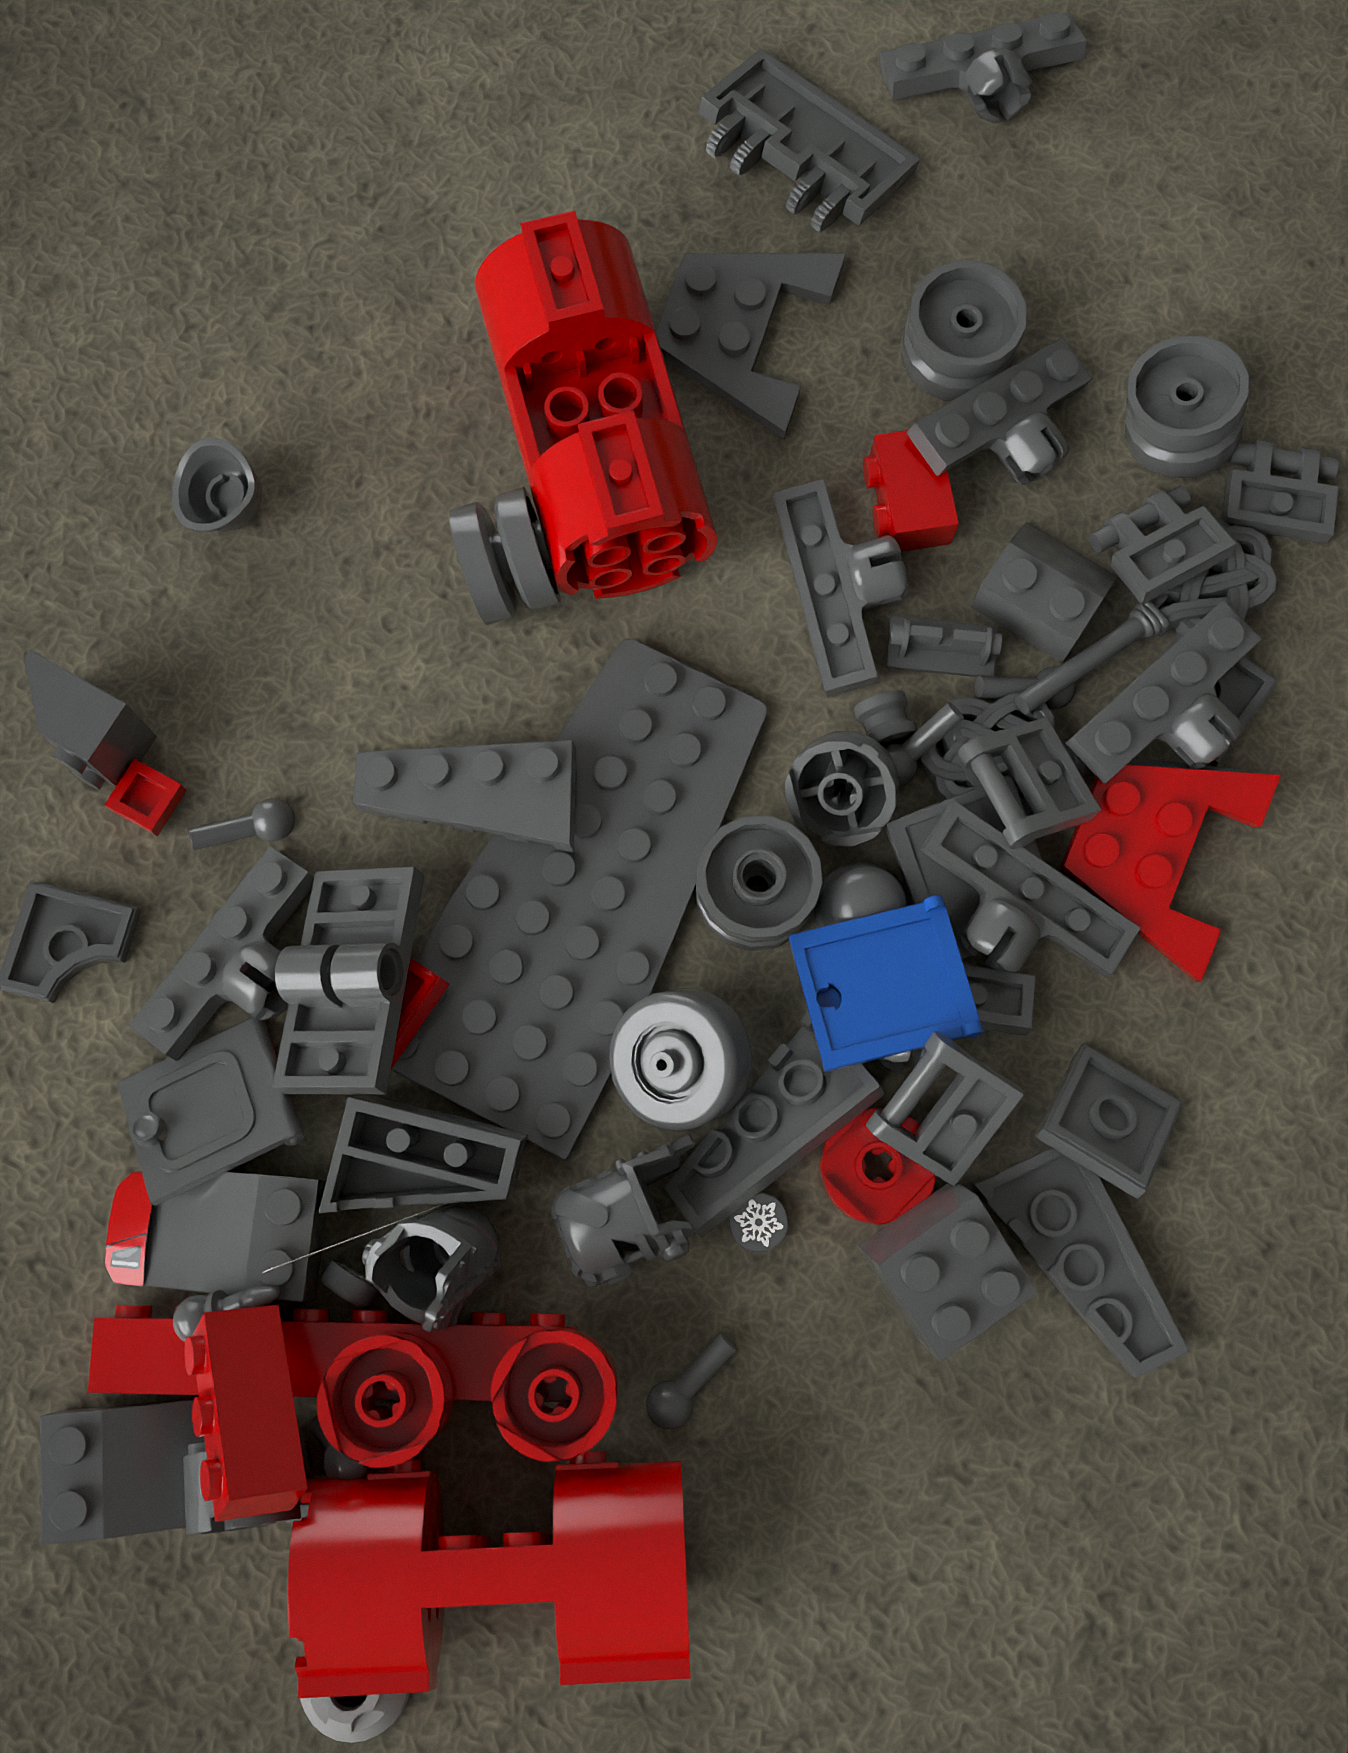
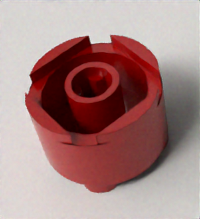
[491,1327,619,1462]
[317,1333,453,1468]

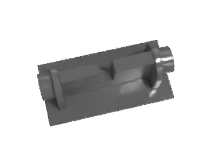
[886,616,1002,677]

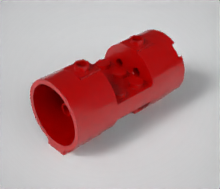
[475,210,718,599]
[288,1451,691,1699]

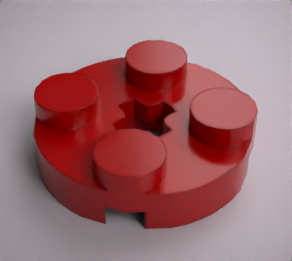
[819,1108,936,1225]

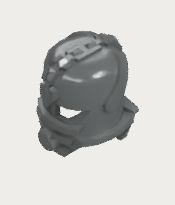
[551,1134,696,1287]
[362,1204,503,1332]

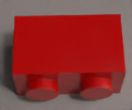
[863,430,959,552]

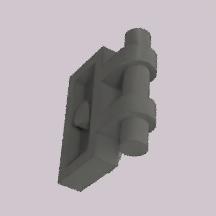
[1222,439,1339,544]
[1089,486,1237,605]

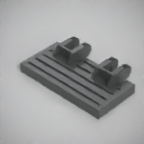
[698,48,920,232]

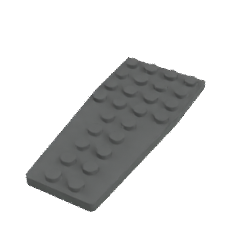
[392,639,767,1161]

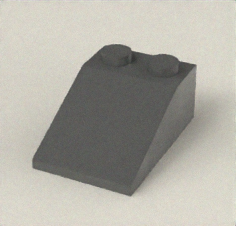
[143,1172,327,1302]
[40,1399,205,1545]

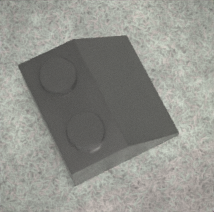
[971,522,1117,662]
[24,650,157,790]

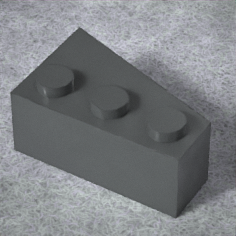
[318,1094,528,1213]

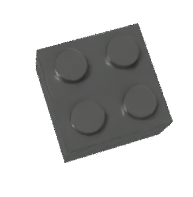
[858,1183,1038,1362]

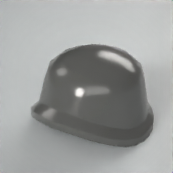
[172,438,262,532]
[814,861,911,928]

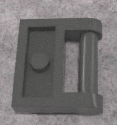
[958,717,1101,849]
[866,1031,1024,1186]

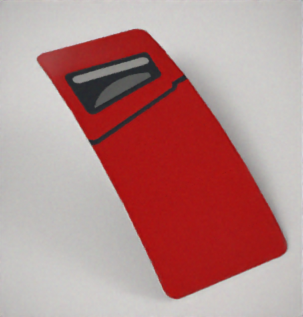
[105,1172,152,1286]

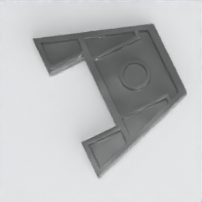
[656,253,846,439]

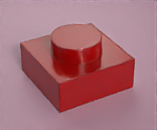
[104,758,187,837]

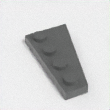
[353,740,576,852]
[664,1012,885,1238]
[971,1147,1190,1378]

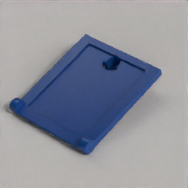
[788,895,984,1072]

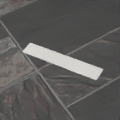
[262,1203,449,1273]

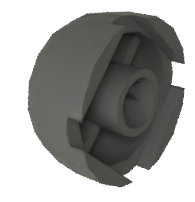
[785,731,899,846]

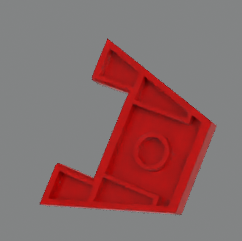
[1059,765,1281,982]

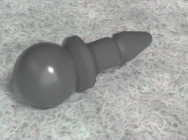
[173,1286,280,1342]

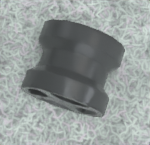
[853,690,918,747]

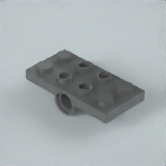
[272,867,425,1094]

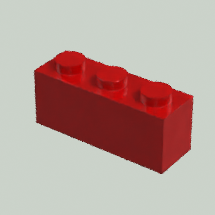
[184,1305,308,1522]

